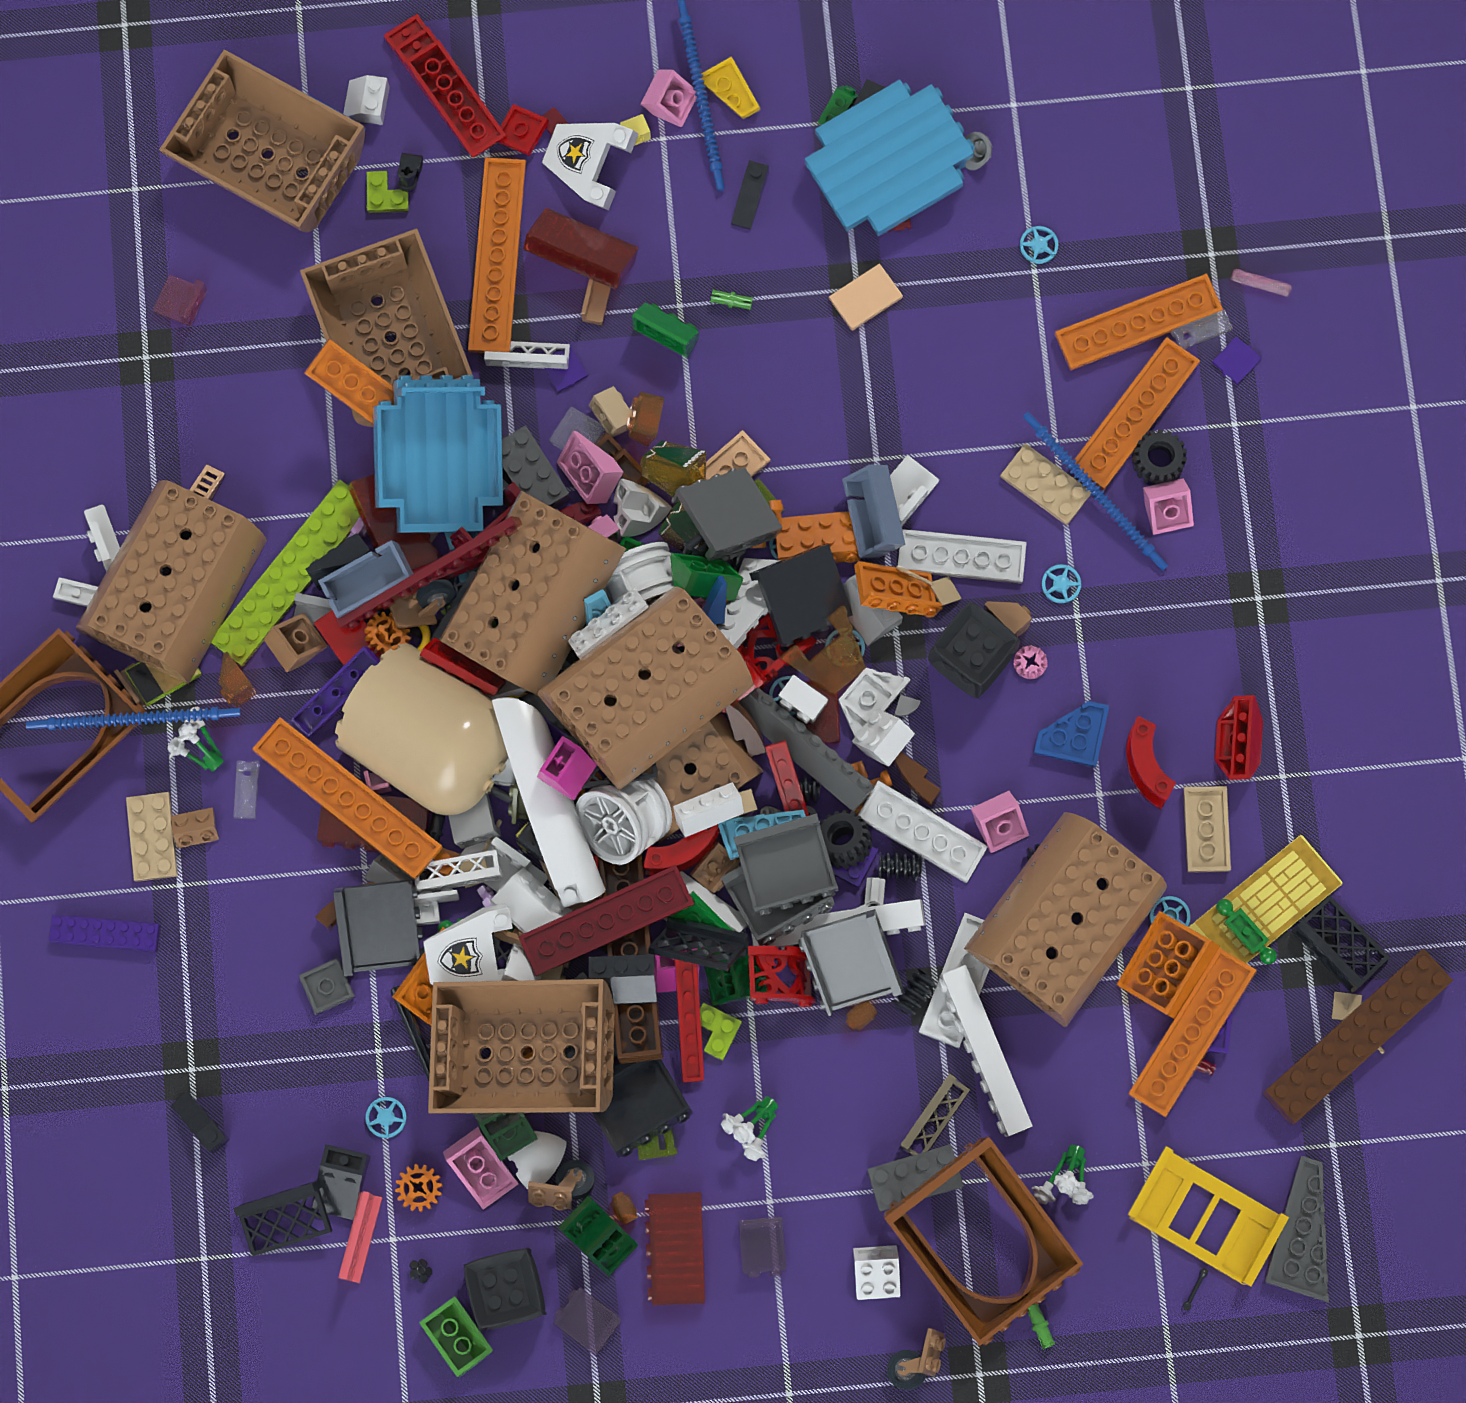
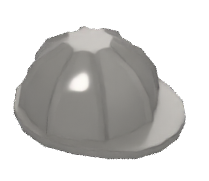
[965,132,993,170]

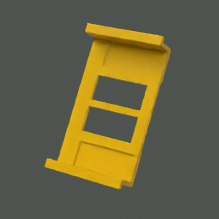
[1127,1146,1289,1287]

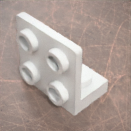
[853,1245,900,1300]

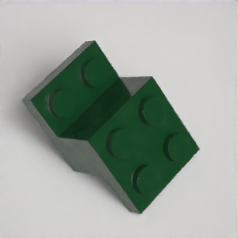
[704,954,776,1006]
[473,1113,538,1162]
[558,1196,638,1277]

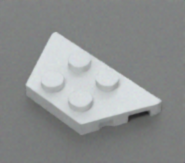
[839,668,910,737]

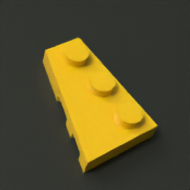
[701,56,761,119]

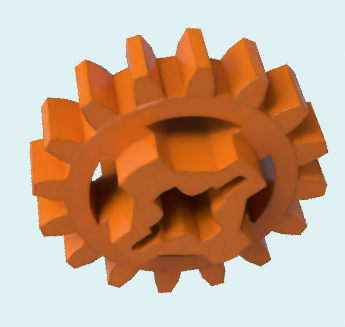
[364,612,411,654]
[395,1164,443,1212]

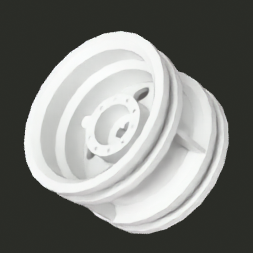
[604,542,675,606]
[576,772,672,865]

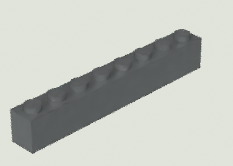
[738,688,875,812]

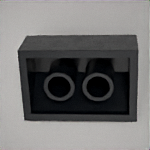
[589,954,657,1005]

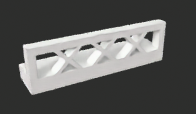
[484,341,570,369]
[415,850,503,893]

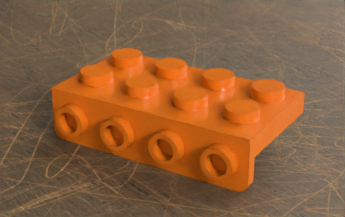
[775,511,861,563]
[854,561,943,617]
[392,927,446,1025]

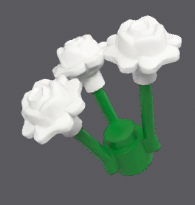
[167,706,224,772]
[721,1096,778,1161]
[1032,1145,1094,1205]

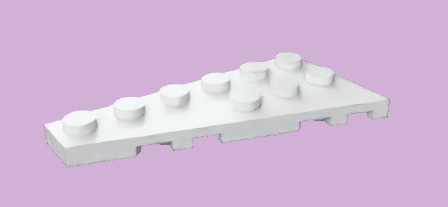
[718,558,781,649]

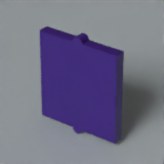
[1212,336,1262,385]
[544,346,588,392]

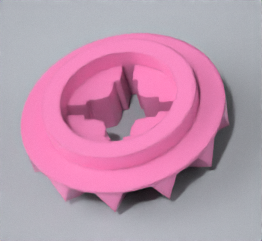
[1014,645,1048,679]

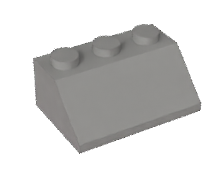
[843,574,903,647]

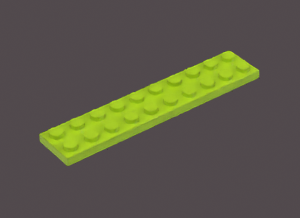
[211,480,373,667]

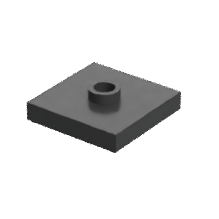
[298,958,355,1015]

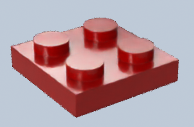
[498,104,549,156]

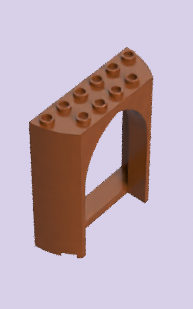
[0,628,145,824]
[884,1137,1083,1346]

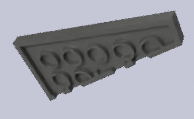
[1264,1156,1329,1303]

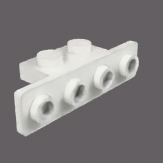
[84,505,120,572]
[415,888,459,926]

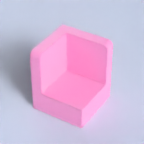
[364,771,392,794]

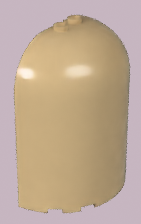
[335,643,508,815]

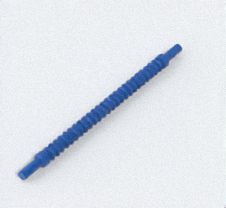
[677,0,725,191]
[1022,411,1168,571]
[26,707,241,731]

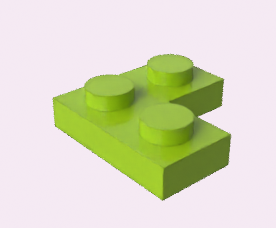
[367,171,409,213]
[700,1003,742,1061]

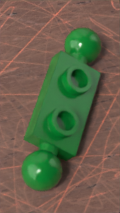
[1216,899,1277,965]

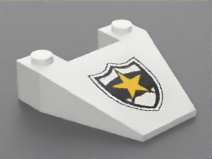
[542,123,638,211]
[423,904,513,985]

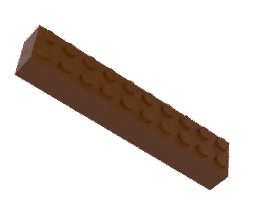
[598,852,664,1064]
[1262,948,1454,1125]

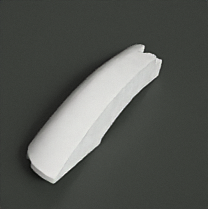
[492,697,605,908]

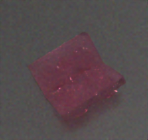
[153,275,207,327]

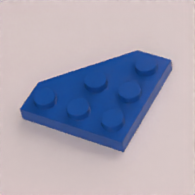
[1034,701,1109,768]

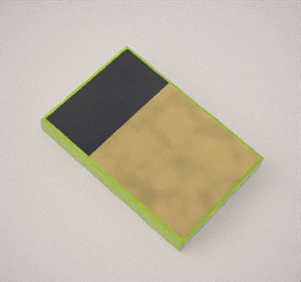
[125,661,202,707]

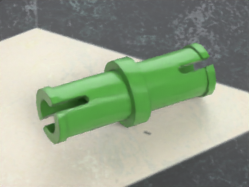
[710,289,753,310]
[1028,1303,1055,1349]

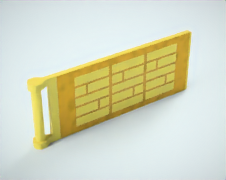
[1189,835,1342,963]

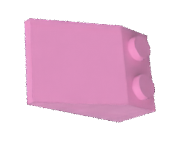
[557,431,623,504]
[443,1127,518,1209]

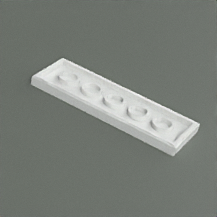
[898,529,1026,584]
[857,780,988,883]
[919,913,989,1048]

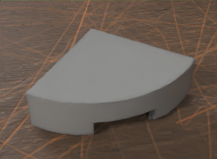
[894,695,921,717]

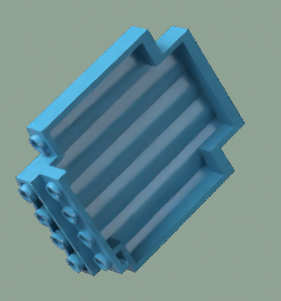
[805,80,975,236]
[373,375,503,533]

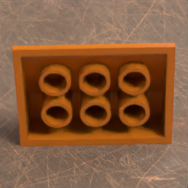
[1116,911,1220,1019]

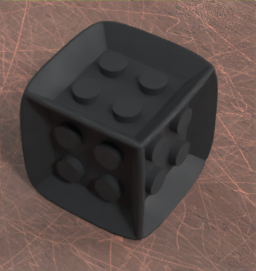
[928,602,1020,699]
[463,1247,547,1332]

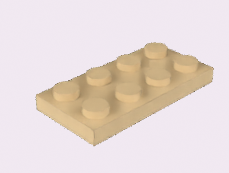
[1000,443,1091,526]
[1183,786,1231,872]
[126,792,178,882]

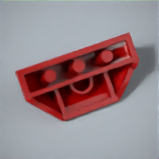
[1215,695,1263,780]

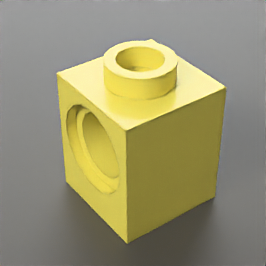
[620,114,651,146]

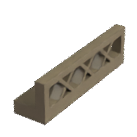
[900,1073,970,1156]

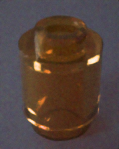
[845,1000,878,1031]
[609,1191,638,1225]

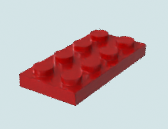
[420,637,507,696]

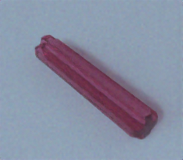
[1231,269,1291,297]

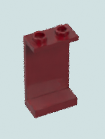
[449,482,521,549]

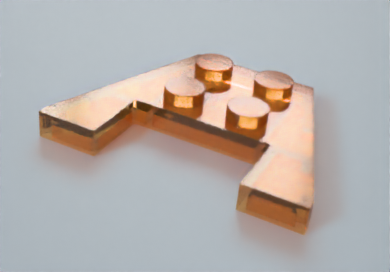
[780,606,866,694]

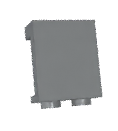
[448,790,501,849]

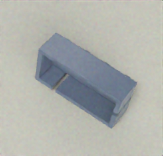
[842,465,906,558]
[318,540,413,618]

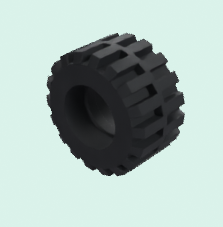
[1132,430,1187,485]
[820,810,872,869]

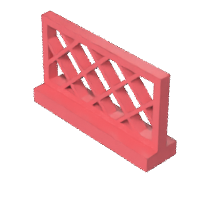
[338,1191,383,1283]

